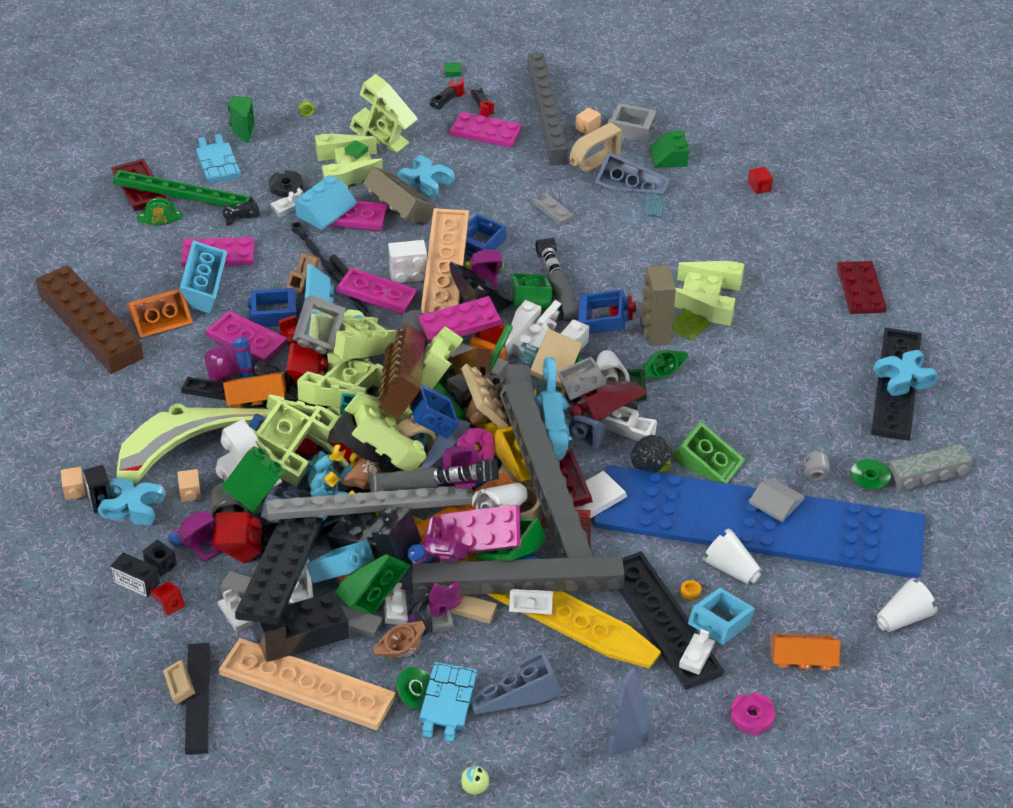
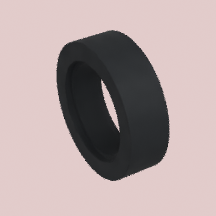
[335,411,386,462]

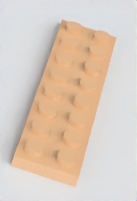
[421,208,469,313]
[219,638,396,731]

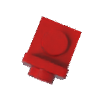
[279,315,298,347]
[151,581,185,615]

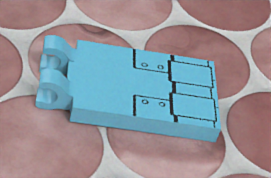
[196,134,241,184]
[420,662,477,742]

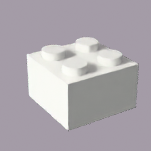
[388,240,427,283]

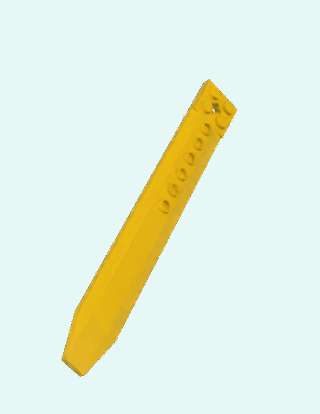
[375,511,661,669]

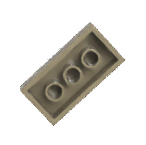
[363,166,437,224]
[640,265,676,346]

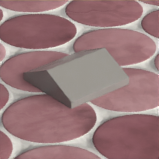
[749,478,805,522]

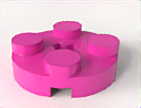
[456,428,495,461]
[731,693,775,736]

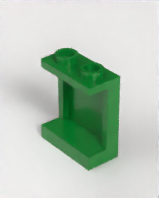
[221,446,286,512]

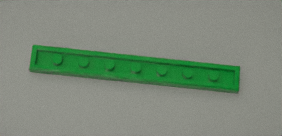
[113,170,250,207]

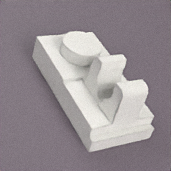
[270,188,304,217]
[536,300,561,330]
[384,583,408,625]
[217,589,253,632]
[509,589,553,614]
[679,629,715,674]

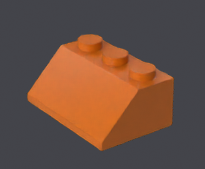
[127,289,193,338]
[223,371,286,408]
[770,633,840,670]

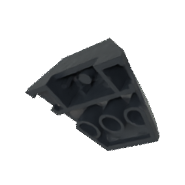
[449,261,512,313]

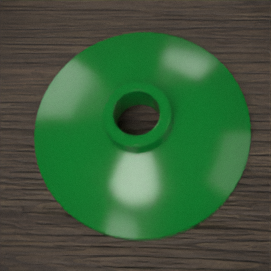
[851,459,891,490]
[396,667,430,710]

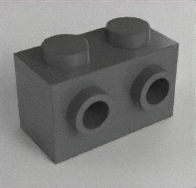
[445,373,473,414]

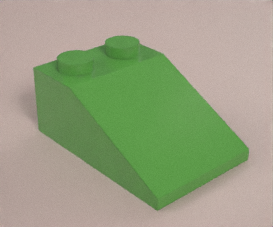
[671,421,745,483]

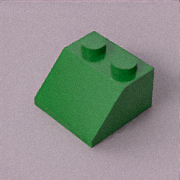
[228,96,255,143]
[650,130,689,168]

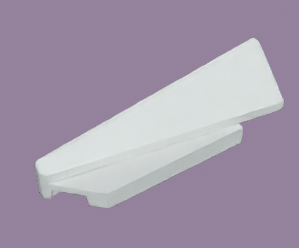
[566,402,657,441]

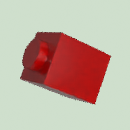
[748,166,773,194]

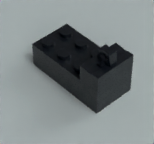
[326,505,422,562]
[252,591,349,662]

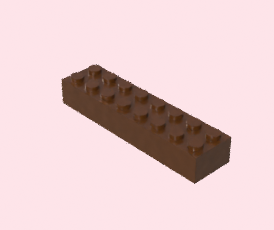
[36,265,144,374]
[377,324,426,420]

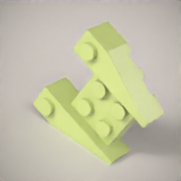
[349,74,418,153]
[315,133,383,188]
[674,261,744,326]
[308,314,397,361]
[407,326,463,410]
[297,347,383,407]
[345,392,426,471]
[251,394,339,487]

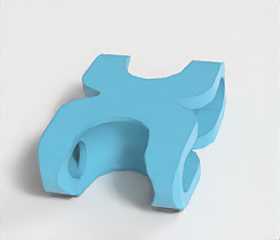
[397,155,455,198]
[873,350,939,396]
[98,478,166,525]

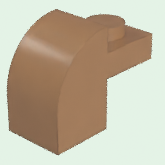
[286,253,320,294]

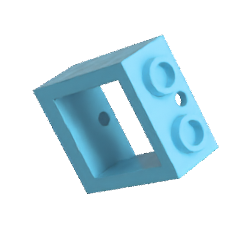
[306,540,375,583]
[688,588,755,645]

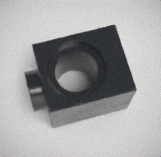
[142,539,177,576]

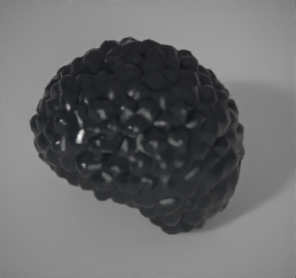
[630,434,672,472]

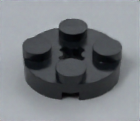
[269,170,303,197]

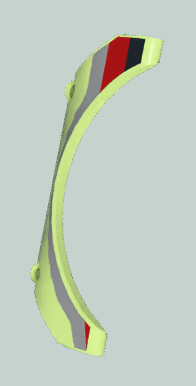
[117,404,379,484]

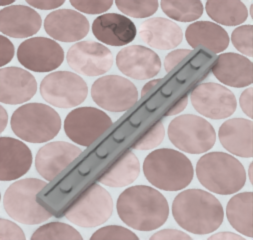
[266,486,473,520]

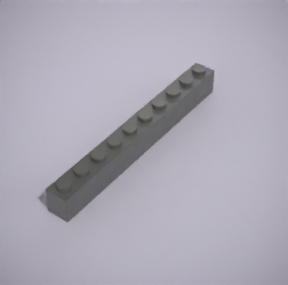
[527,52,567,166]
[500,381,594,558]
[412,556,624,597]

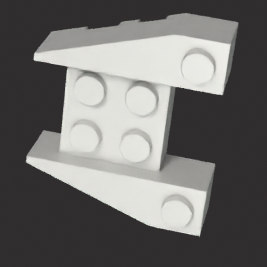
[505,300,589,362]
[216,419,282,514]

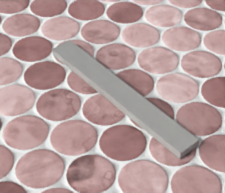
[220,571,383,638]

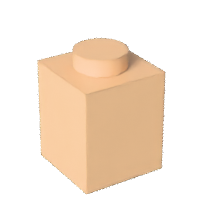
[575,108,601,135]
[61,467,85,500]
[178,469,201,502]

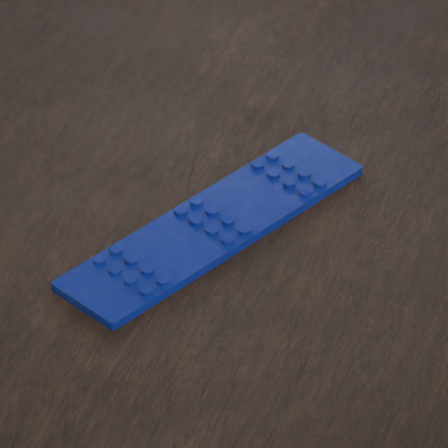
[594,465,925,579]

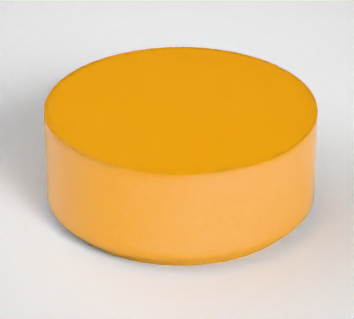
[680,580,702,600]

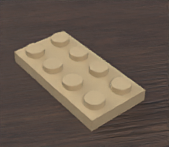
[461,363,509,429]

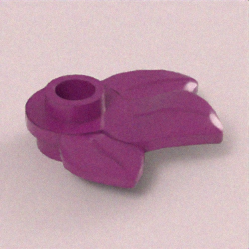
[428,581,463,617]

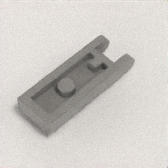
[531,193,574,226]

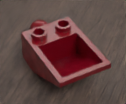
[569,382,647,421]

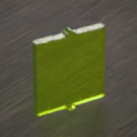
[672,310,710,341]

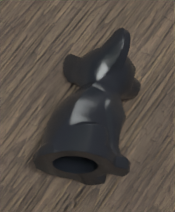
[223,196,261,226]
[254,360,294,393]

